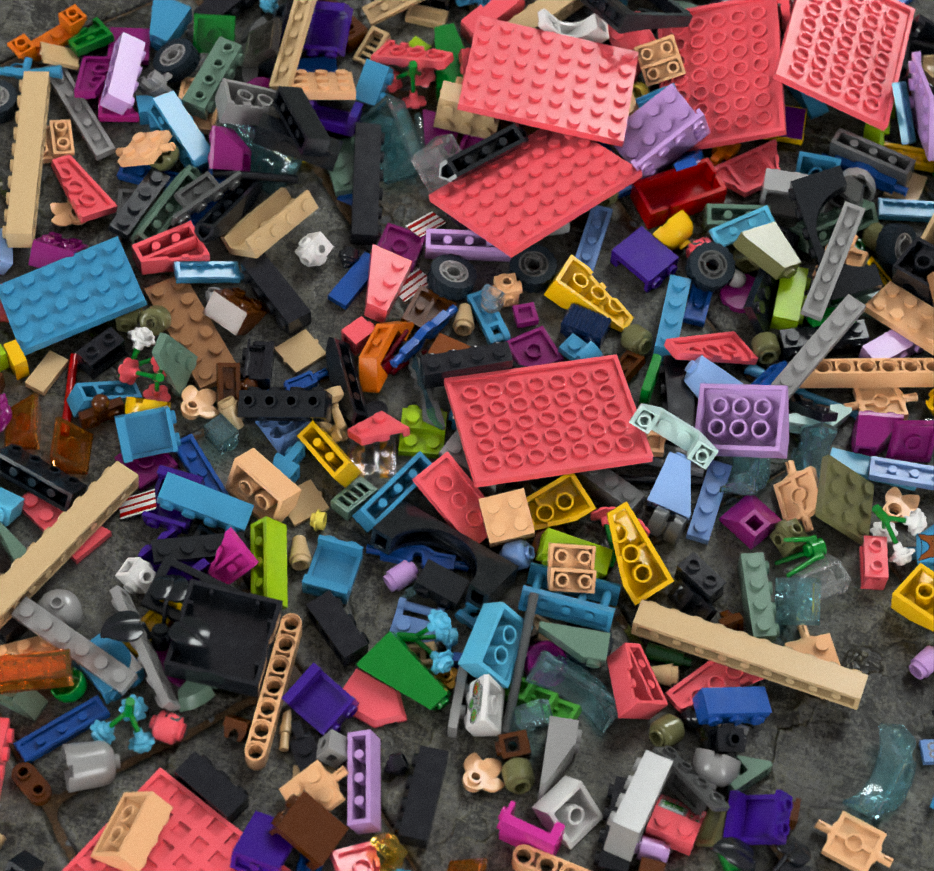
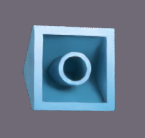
[795,151,841,175]

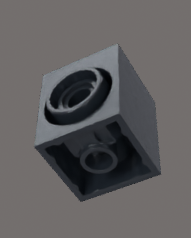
[892,236,934,307]

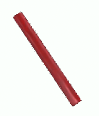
[61,353,78,434]

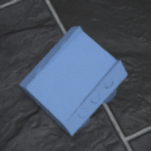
[255,421,310,456]

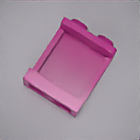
[497,800,565,856]

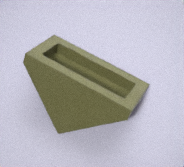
[695,802,728,846]

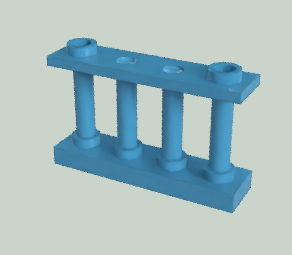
[518,562,622,633]

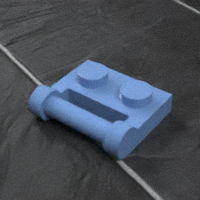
[390,597,445,644]

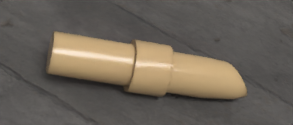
[279,709,292,752]

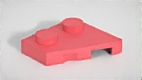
[347,411,410,446]

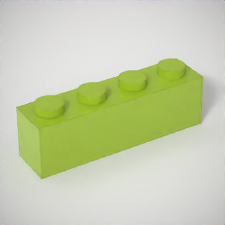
[250,516,288,610]

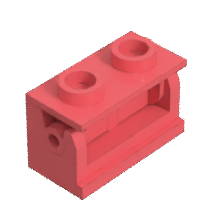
[859,535,889,590]

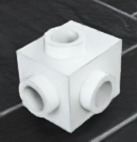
[295,231,334,267]
[115,557,156,594]

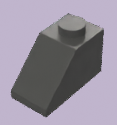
[830,175,864,210]

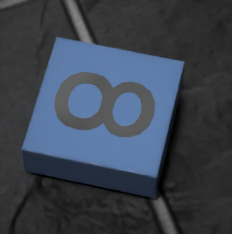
[919,739,934,765]

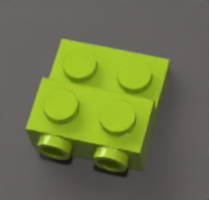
[398,405,447,459]

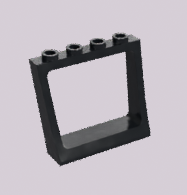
[580,0,693,34]

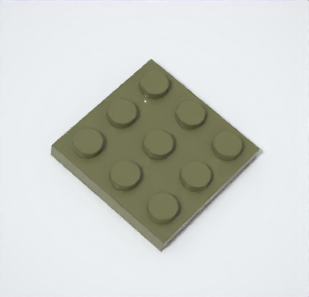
[815,455,875,545]

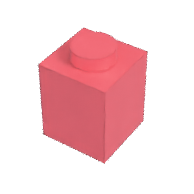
[341,316,375,356]

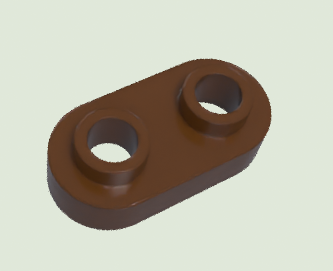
[11,762,52,806]

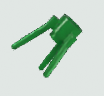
[774,534,827,578]

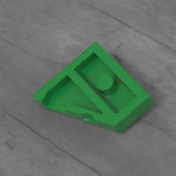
[68,17,115,57]

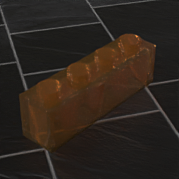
[0,648,74,694]

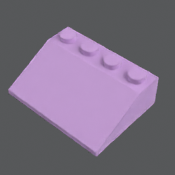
[695,383,789,459]

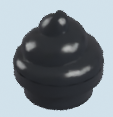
[339,246,360,269]
[678,706,702,730]
[384,752,410,776]

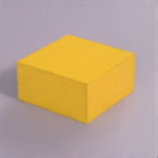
[3,339,30,380]

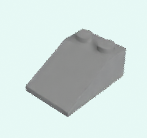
[537,716,582,802]

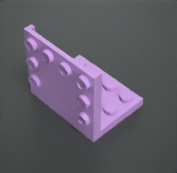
[908,51,934,161]
[613,83,711,180]

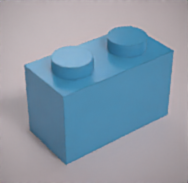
[356,59,394,109]

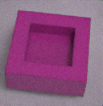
[512,302,539,328]

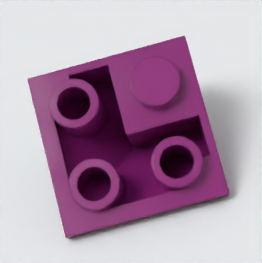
[208,125,251,172]
[28,232,89,268]
[851,410,904,457]
[719,492,781,550]

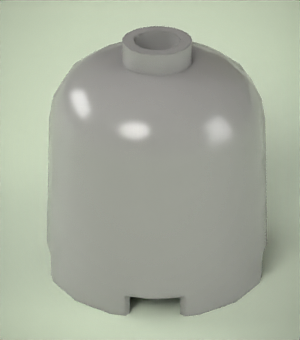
[62,740,121,792]

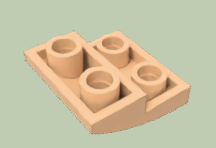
[634,34,686,87]
[43,119,75,164]
[547,542,596,594]

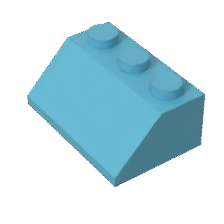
[458,602,533,688]

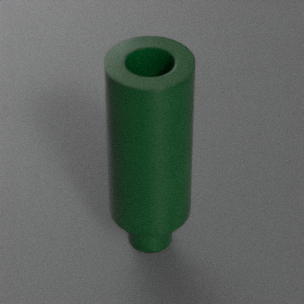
[645,642,692,669]

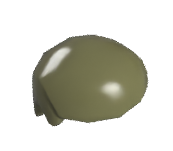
[150,141,180,172]

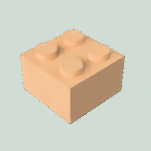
[479,488,535,548]

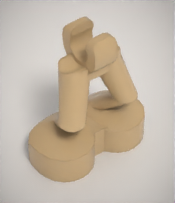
[316,386,349,442]

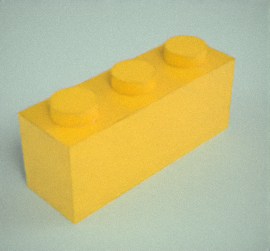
[297,420,362,488]

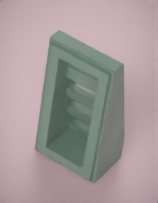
[331,476,378,521]
[0,522,27,563]

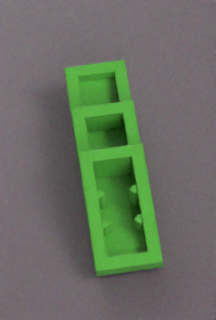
[502,677,582,721]

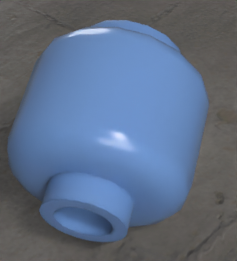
[499,539,535,571]

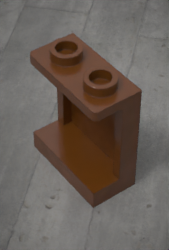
[268,790,349,871]

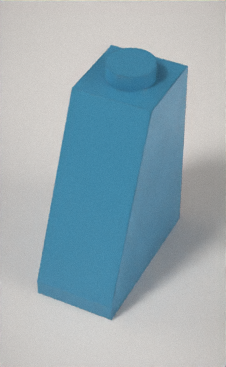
[149,0,193,51]

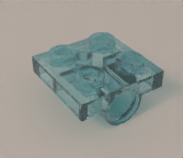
[775,578,821,626]

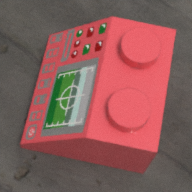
[644,794,707,856]

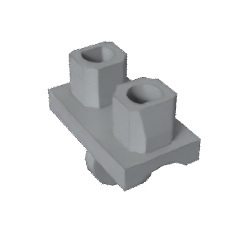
[137,70,173,97]

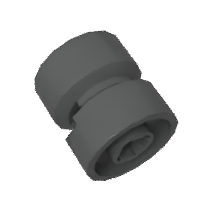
[647,505,688,546]

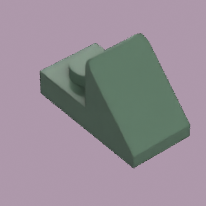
[0,681,48,722]
[726,755,773,795]

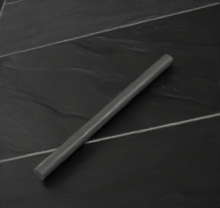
[501,592,539,733]

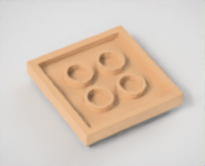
[292,69,356,100]

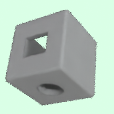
[316,729,348,769]

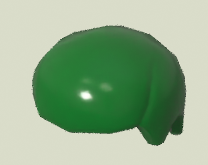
[51,667,87,703]

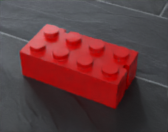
[630,157,727,229]

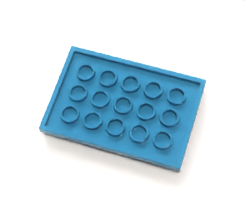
[0,236,147,355]

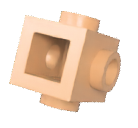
[490,273,523,309]

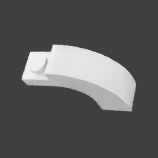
[538,8,609,43]

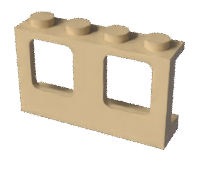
[220,187,319,258]

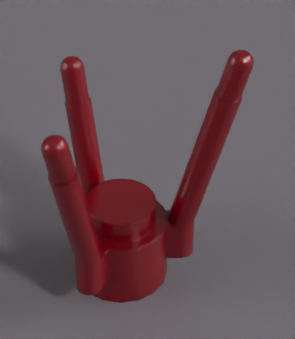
[380,329,427,376]

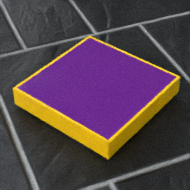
[765,105,807,145]

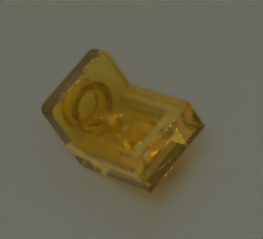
[370,832,408,871]

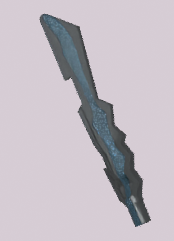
[408,350,445,430]

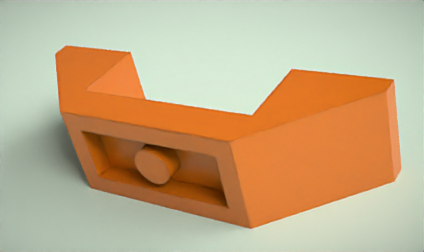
[7,4,87,62]
[359,321,414,393]

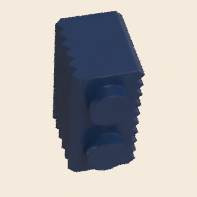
[560,303,612,349]

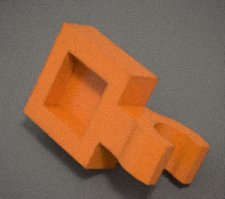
[710,143,741,166]

